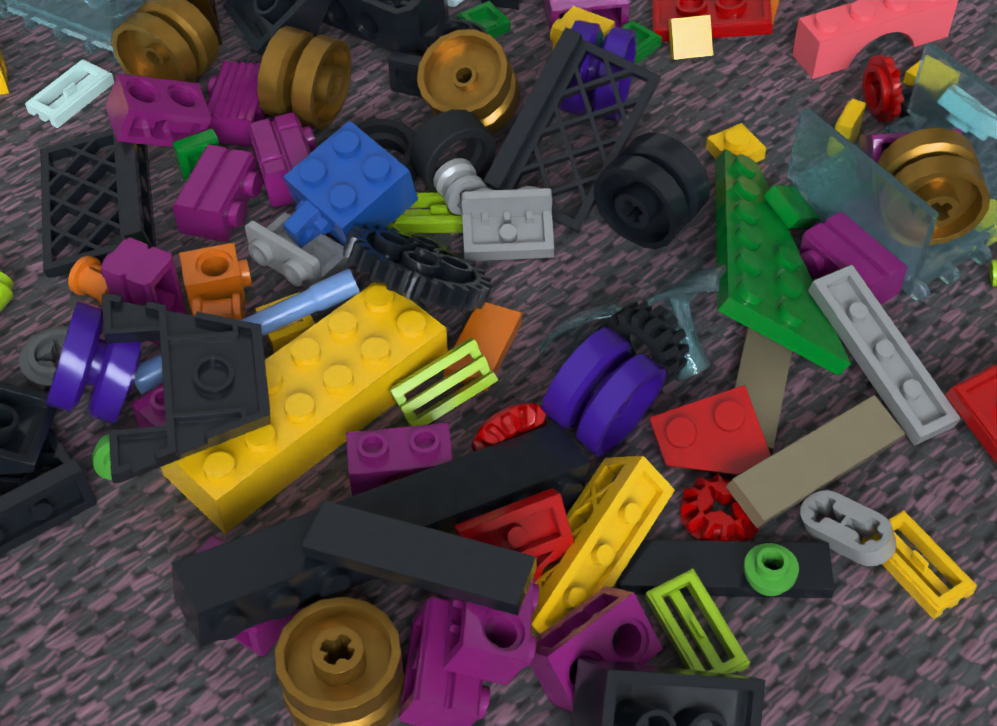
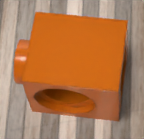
[179,242,252,315]

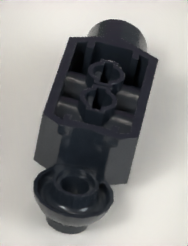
[323,0,488,53]

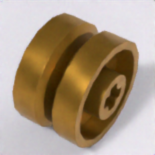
[111,0,219,83]
[257,26,352,130]
[417,29,521,134]
[876,127,990,246]
[275,597,404,726]

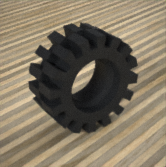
[597,301,689,389]

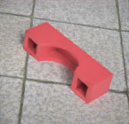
[792,0,958,79]

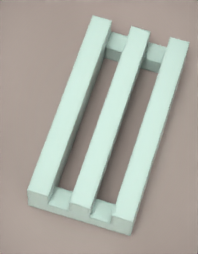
[25,59,114,128]

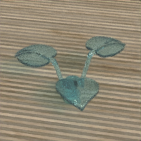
[539,264,727,382]

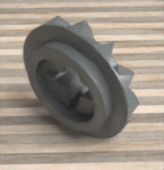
[19,326,69,391]

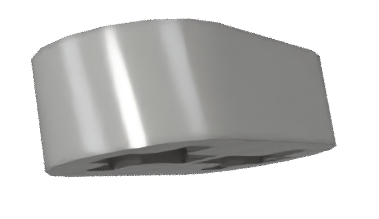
[800,490,896,566]

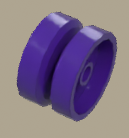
[559,20,637,121]
[46,300,142,424]
[542,327,666,457]

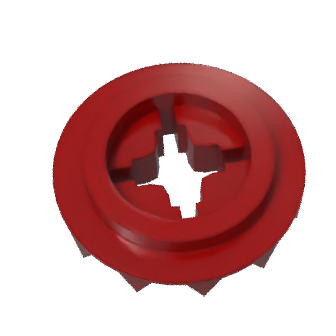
[862,54,904,122]
[471,403,547,452]
[680,472,760,542]

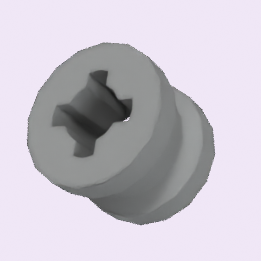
[433,158,487,215]

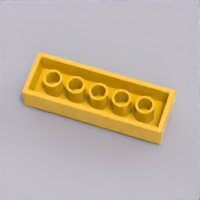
[161,282,448,534]

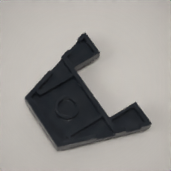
[102,294,270,483]

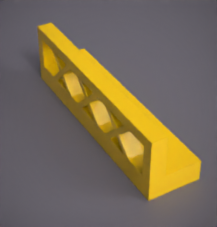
[530,456,675,637]

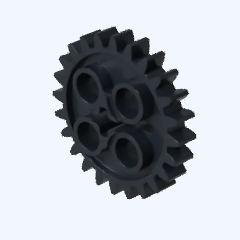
[343,224,493,312]

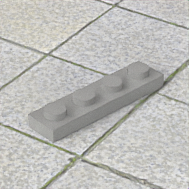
[808,265,961,446]

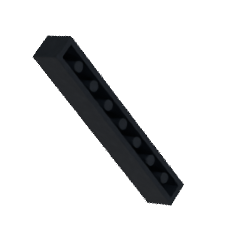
[172,422,590,647]

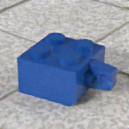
[283,120,418,248]

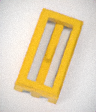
[862,510,977,619]

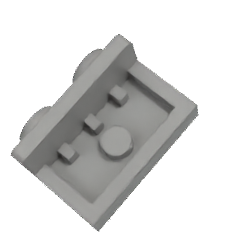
[461,186,555,261]
[245,212,351,289]

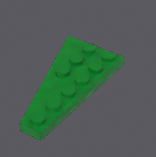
[715,149,851,376]

